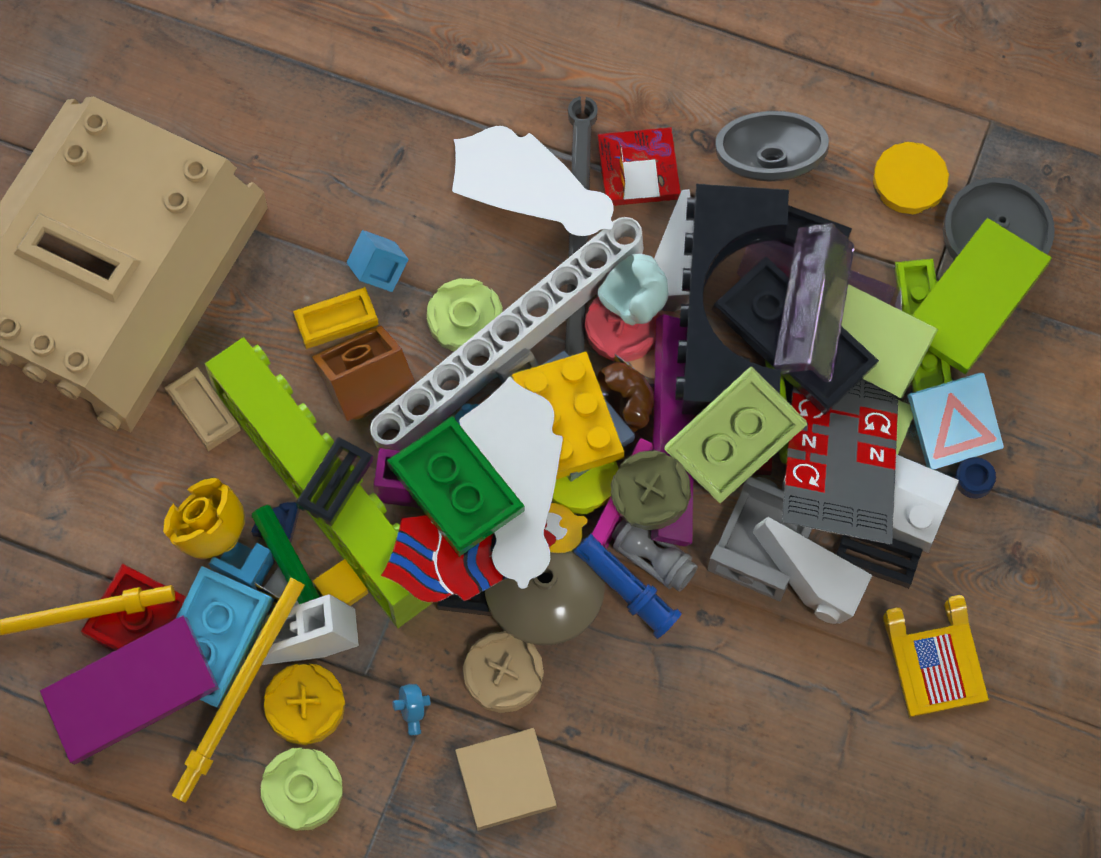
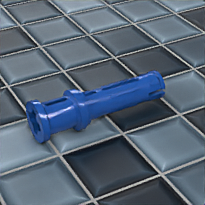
[573,534,682,639]

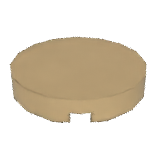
[463,631,544,713]

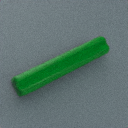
[252,505,320,604]

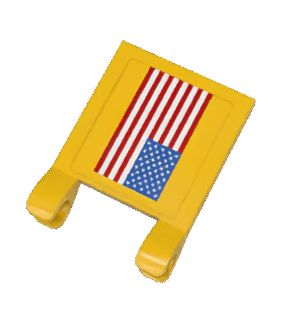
[883,595,989,718]

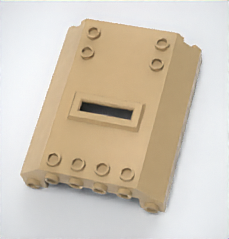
[0,96,267,433]

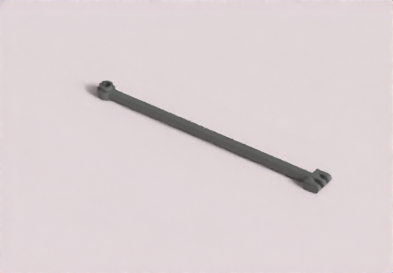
[565,97,598,356]

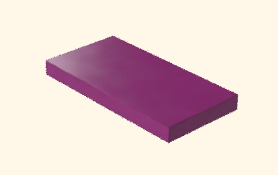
[40,615,219,765]

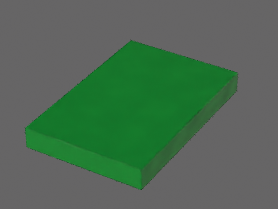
[387,416,525,557]

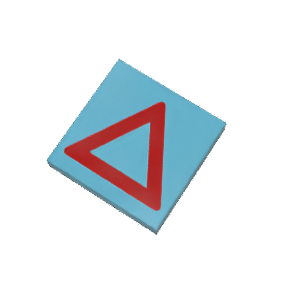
[907,373,1004,470]

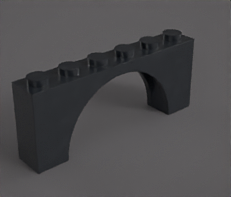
[675,184,789,415]

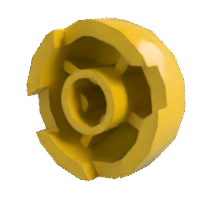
[163,478,245,559]

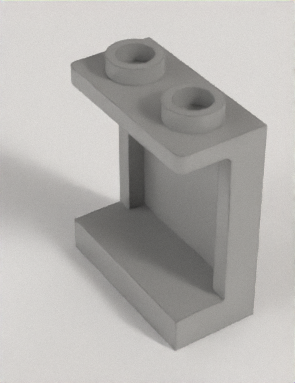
[707,477,812,602]

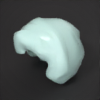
[598,254,669,325]

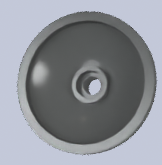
[715,111,829,182]

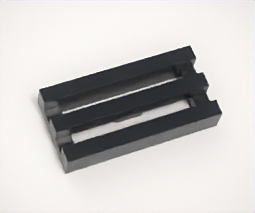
[296,437,374,526]
[836,535,923,589]

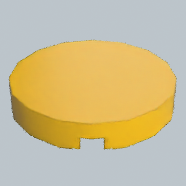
[873,142,949,215]
[264,663,345,745]

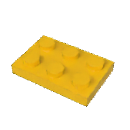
[512,352,624,480]

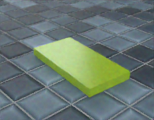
[912,218,1052,375]

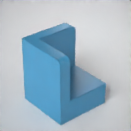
[347,230,409,292]
[209,542,274,590]

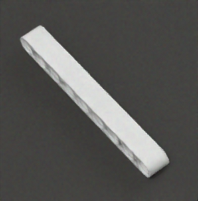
[370,217,644,451]

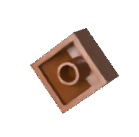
[312,325,416,421]

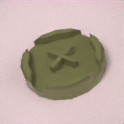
[611,450,691,530]

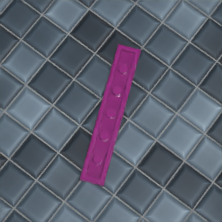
[651,314,695,547]

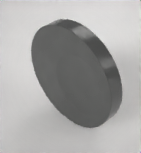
[943,177,1055,260]

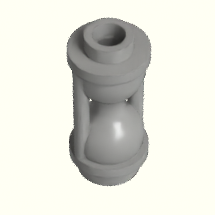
[611,519,698,592]

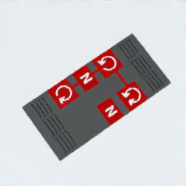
[782,379,898,544]

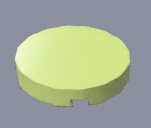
[427,278,503,352]
[261,748,343,831]

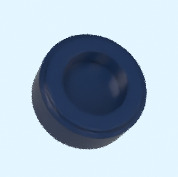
[955,457,996,499]

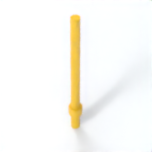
[172,578,305,803]
[0,585,175,636]

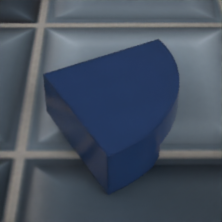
[251,502,300,542]

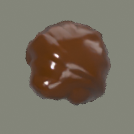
[596,362,654,432]

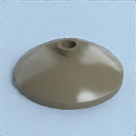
[485,540,605,645]

